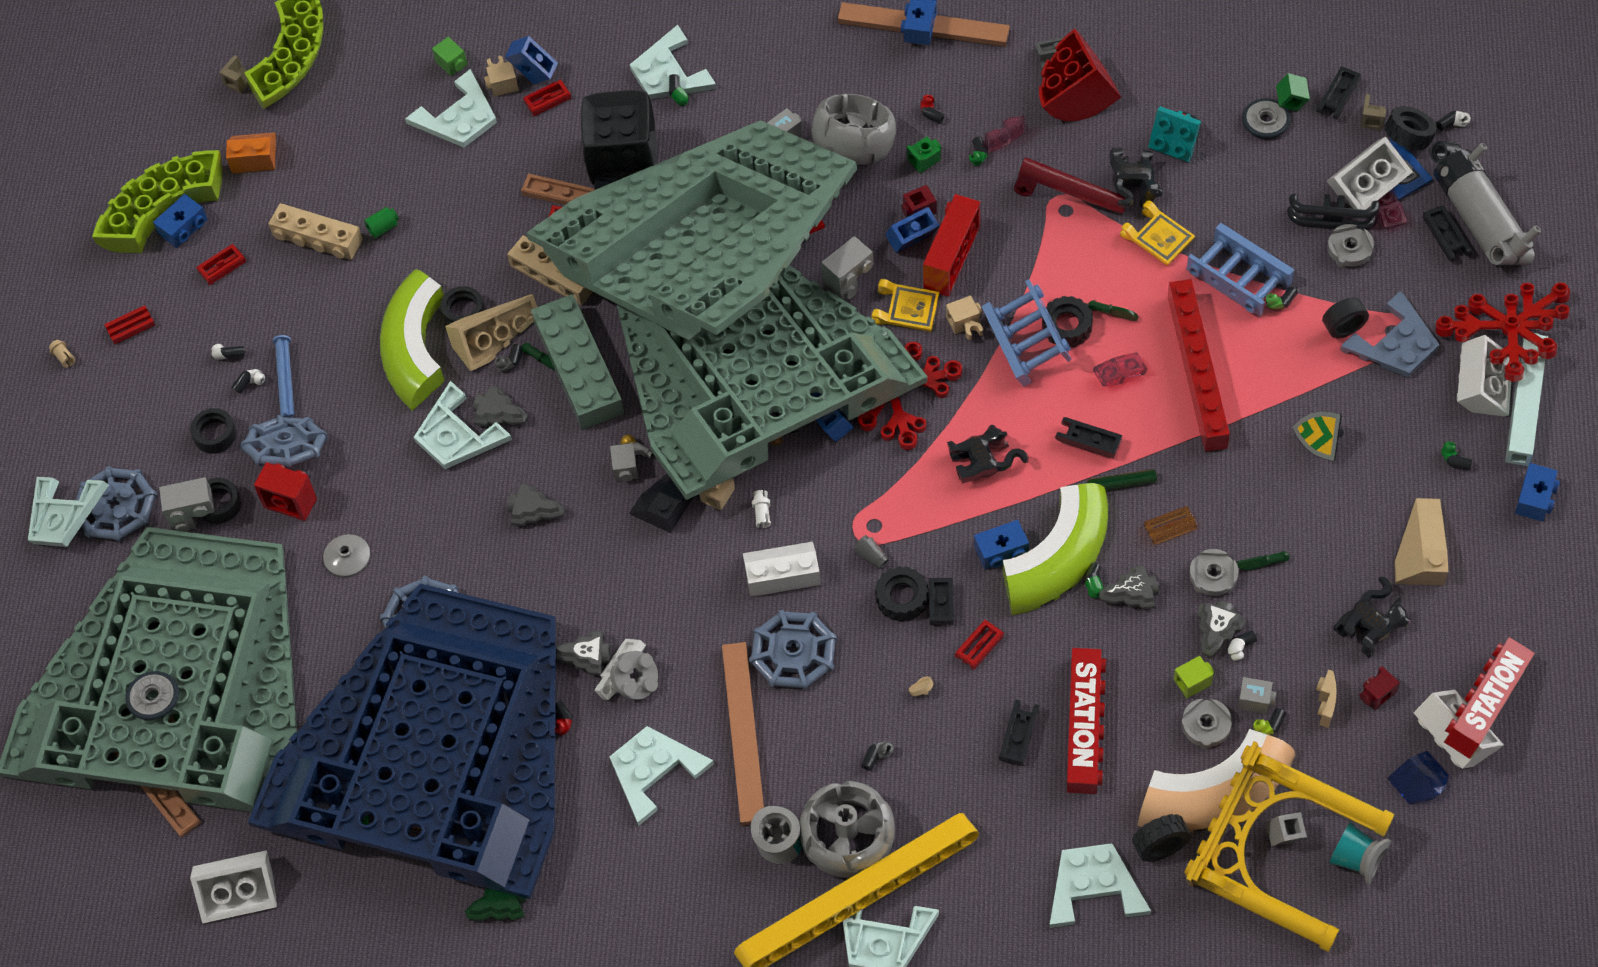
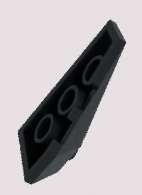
[630,473,693,533]

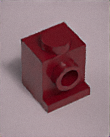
[901,184,937,217]
[1359,666,1400,711]

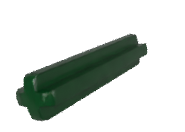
[1087,469,1157,490]

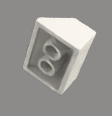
[1327,137,1413,210]
[1457,335,1511,416]
[743,542,821,597]
[1414,690,1504,769]
[190,850,277,923]

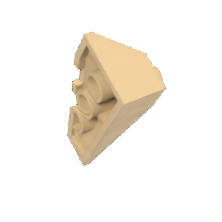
[445,294,537,371]
[1394,498,1448,586]

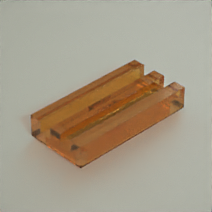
[1144,506,1197,545]

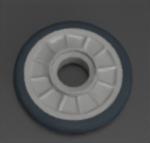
[1242,98,1291,138]
[125,671,179,720]

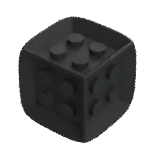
[581,90,657,185]

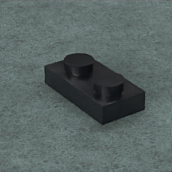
[929,578,954,625]

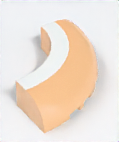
[1138,729,1295,832]

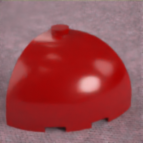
[1039,29,1122,121]

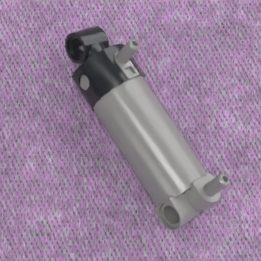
[1430,141,1541,266]

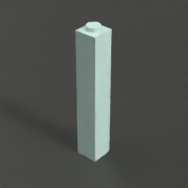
[1505,333,1548,466]

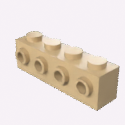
[268,203,363,260]
[507,235,593,306]

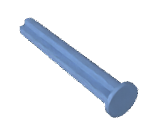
[273,335,294,418]

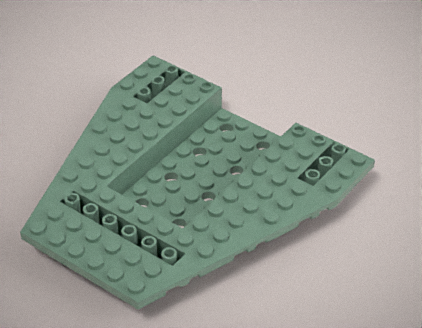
[526,120,857,340]
[616,265,928,500]
[0,527,297,812]

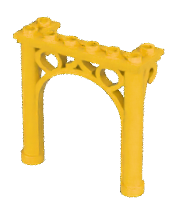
[1184,741,1395,953]

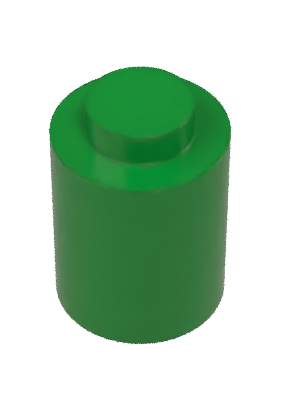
[363,207,399,239]

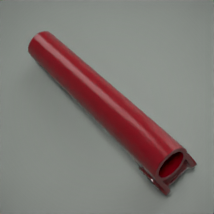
[1014,157,1125,214]

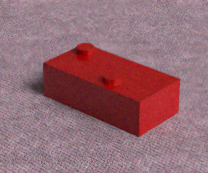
[923,194,980,297]

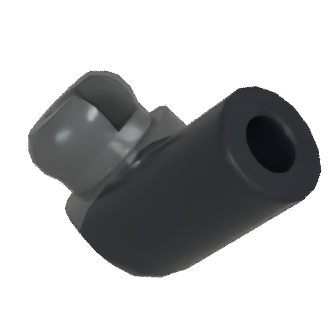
[494,344,522,372]
[861,741,894,771]

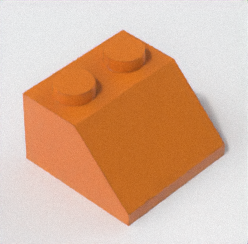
[226,132,276,173]

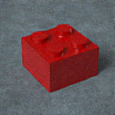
[254,462,317,521]

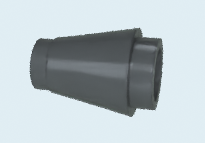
[853,535,889,569]

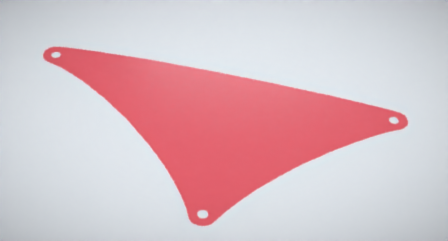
[852,194,1401,545]

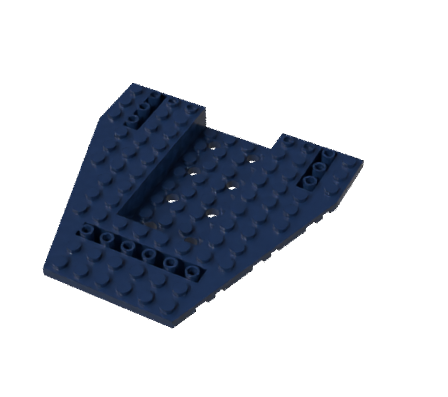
[248,584,556,900]

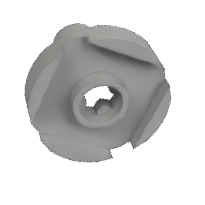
[1327,224,1374,268]
[1189,549,1238,596]
[610,651,658,700]
[1181,699,1232,749]

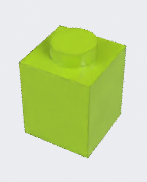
[1173,656,1214,699]

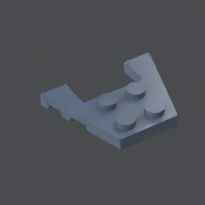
[1340,291,1439,378]

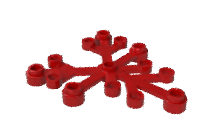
[1435,282,1570,382]
[858,342,962,451]

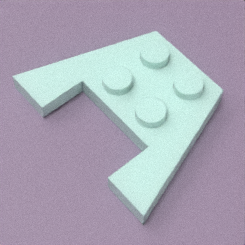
[630,25,716,100]
[405,69,497,148]
[414,381,512,469]
[28,477,109,547]
[609,726,714,826]
[1049,843,1151,928]
[843,906,939,967]

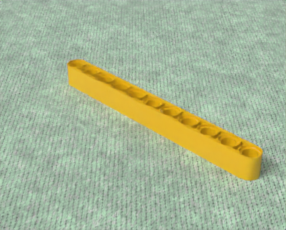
[734,813,979,967]

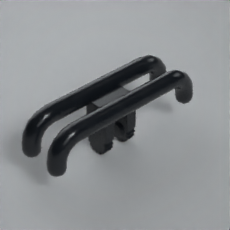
[1287,194,1380,230]

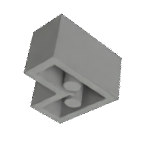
[821,236,874,301]
[159,477,214,532]

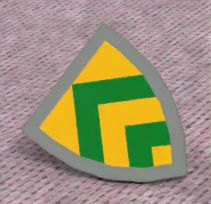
[1293,411,1344,461]

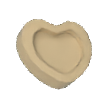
[909,676,934,696]

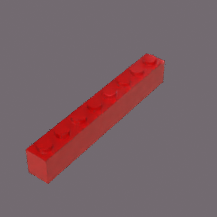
[1168,279,1230,452]

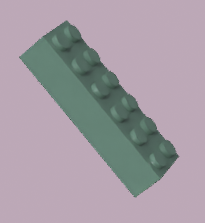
[531,294,625,430]

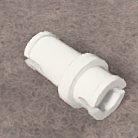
[752,490,771,528]

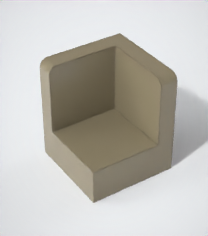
[219,55,248,94]
[1360,94,1386,131]

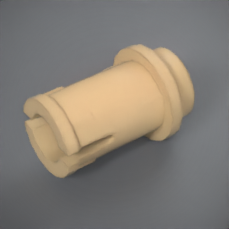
[49,340,76,368]

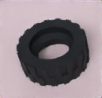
[1385,106,1437,150]
[1042,296,1093,347]
[875,566,928,622]
[1132,814,1191,862]

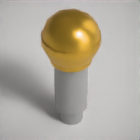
[620,434,653,458]

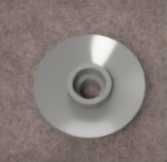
[323,534,370,577]

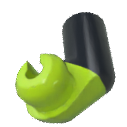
[1253,708,1286,735]

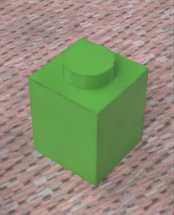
[432,37,467,76]

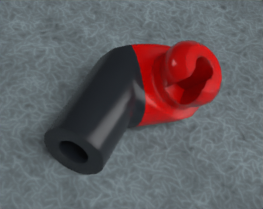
[920,95,945,124]
[556,700,573,735]

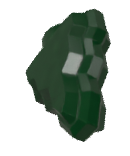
[465,888,527,921]

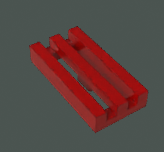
[523,79,571,117]
[196,244,246,286]
[104,305,155,345]
[955,620,1004,670]

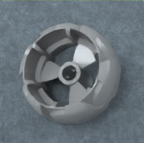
[811,94,896,165]
[799,781,895,878]

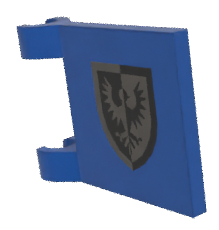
[1388,138,1433,202]

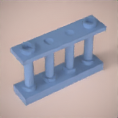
[1186,223,1294,317]
[982,279,1072,387]

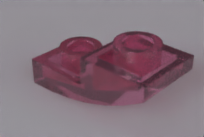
[985,115,1025,153]
[1377,187,1407,229]
[1093,352,1148,386]

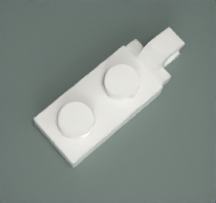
[594,639,646,700]

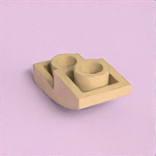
[1316,670,1336,728]

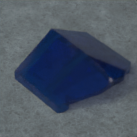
[1388,751,1449,804]

